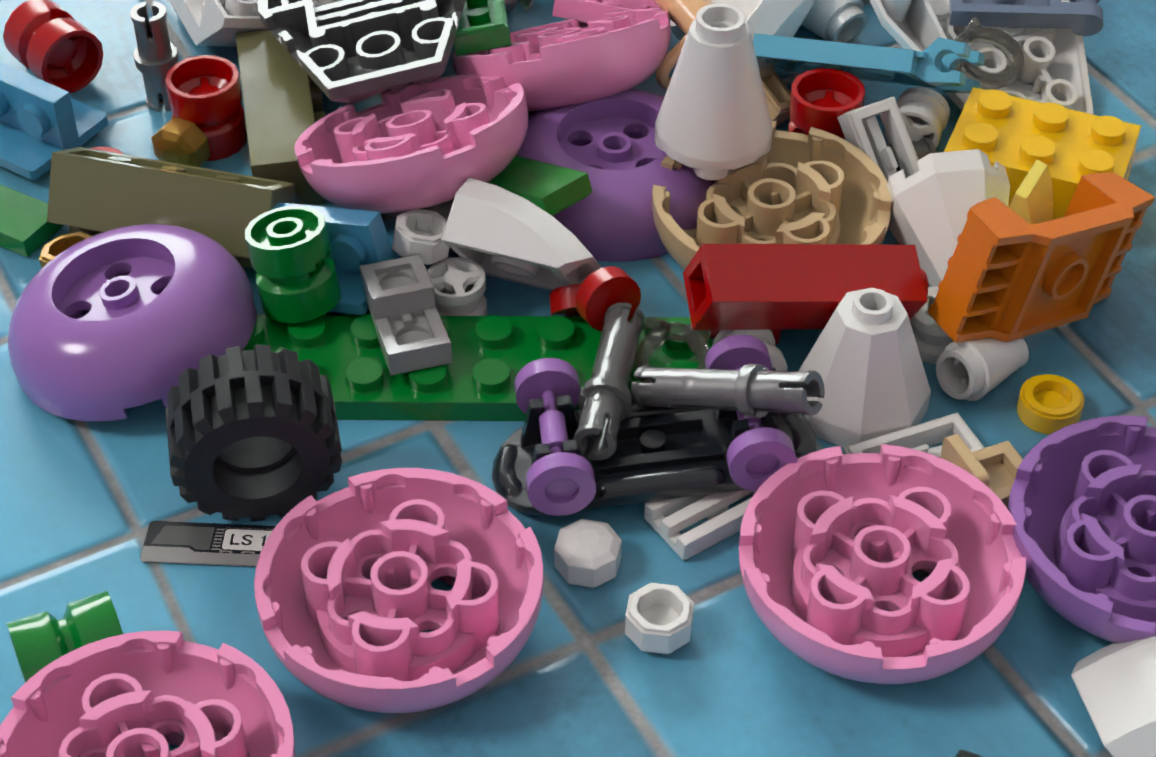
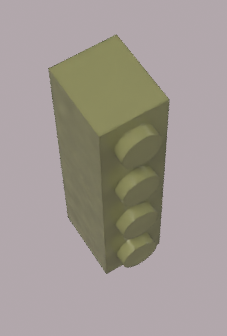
[235,30,326,205]
[47,147,295,268]

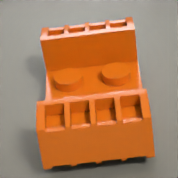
[928,172,1155,343]

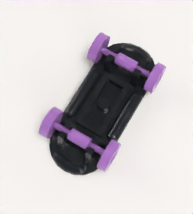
[492,335,816,516]

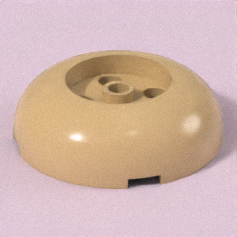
[652,121,892,270]

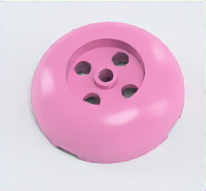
[451,8,671,112]
[294,75,528,214]
[739,444,1026,684]
[254,468,543,713]
[0,631,296,757]

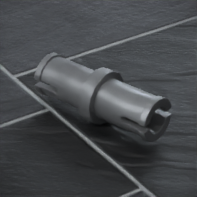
[130,1,179,112]

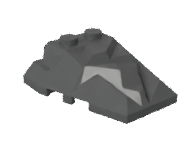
[257,0,466,104]

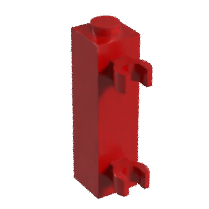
[683,244,929,339]

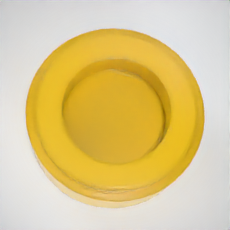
[1017,374,1085,435]

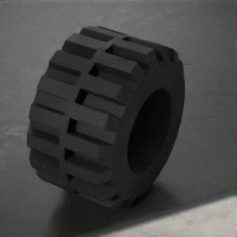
[165,345,342,522]

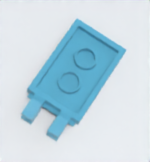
[753,33,985,94]

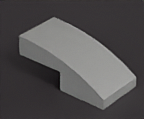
[360,254,453,375]

